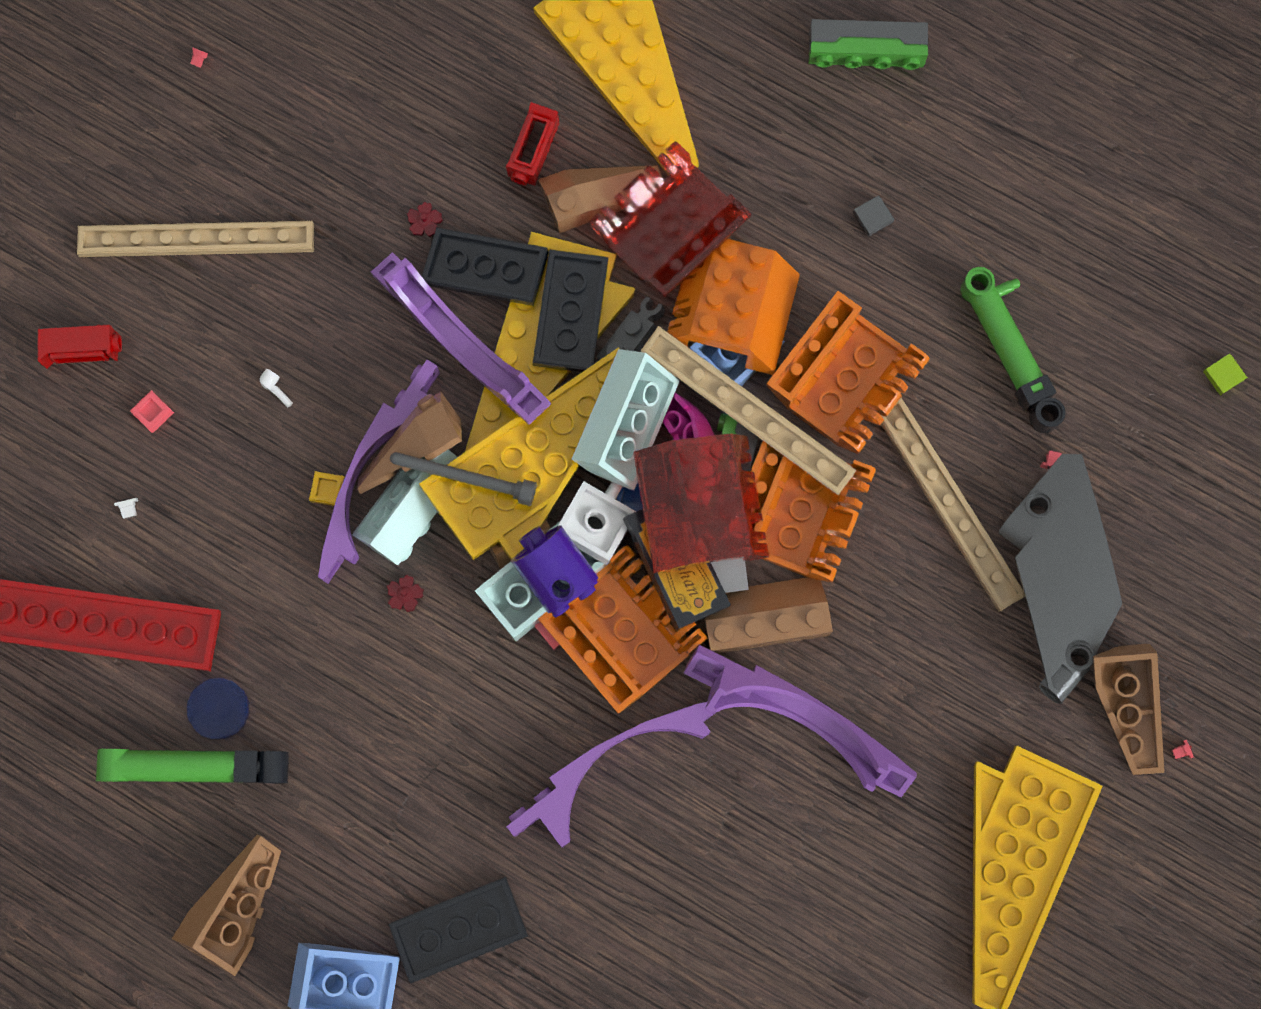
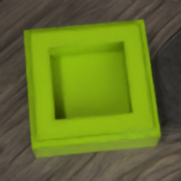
[1203,354,1248,396]

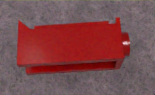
[506,102,559,186]
[38,325,122,369]

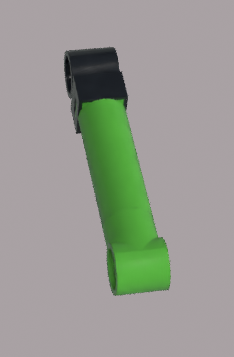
[960,267,1066,433]
[96,749,289,784]

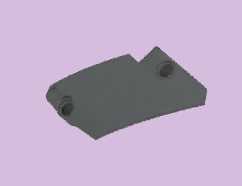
[999,454,1122,704]

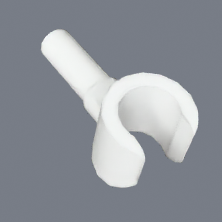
[260,369,293,408]

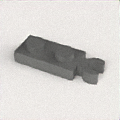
[596,297,665,360]

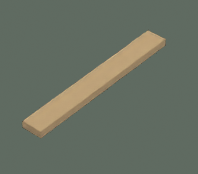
[77,221,314,257]
[641,326,857,495]
[881,398,1025,612]

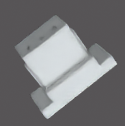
[114,498,138,519]

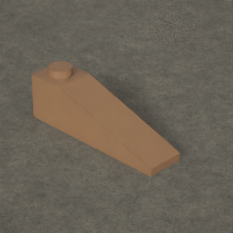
[538,165,668,233]
[357,391,462,494]
[1093,644,1165,775]
[172,835,281,976]

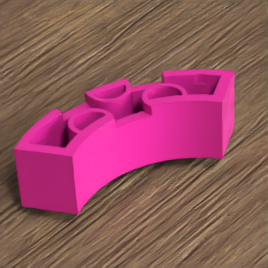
[663,392,718,509]

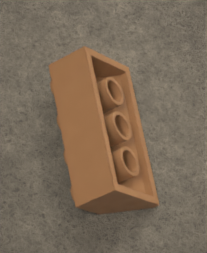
[703,577,833,654]

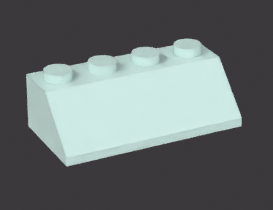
[572,349,680,490]
[352,450,457,565]
[475,521,610,641]

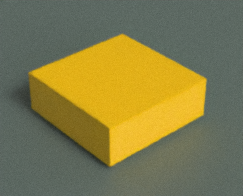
[309,471,345,506]

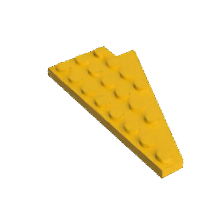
[533,0,699,184]
[465,232,635,452]
[419,347,619,560]
[972,746,1103,1009]

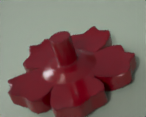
[407,202,443,237]
[387,575,424,612]

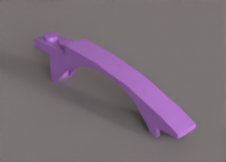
[371,252,551,425]
[318,360,440,584]
[684,645,917,797]
[506,702,716,848]

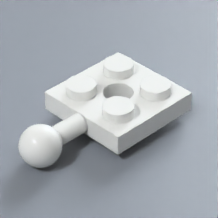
[558,481,636,565]

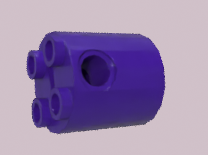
[511,525,598,618]

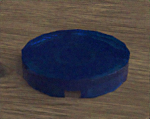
[187,678,250,740]

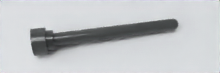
[390,452,537,506]

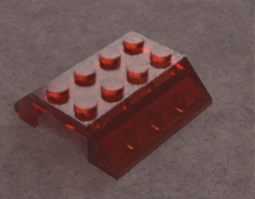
[588,141,752,297]
[633,433,769,574]

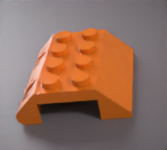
[667,236,800,375]
[766,291,930,454]
[724,441,876,583]
[538,545,708,714]

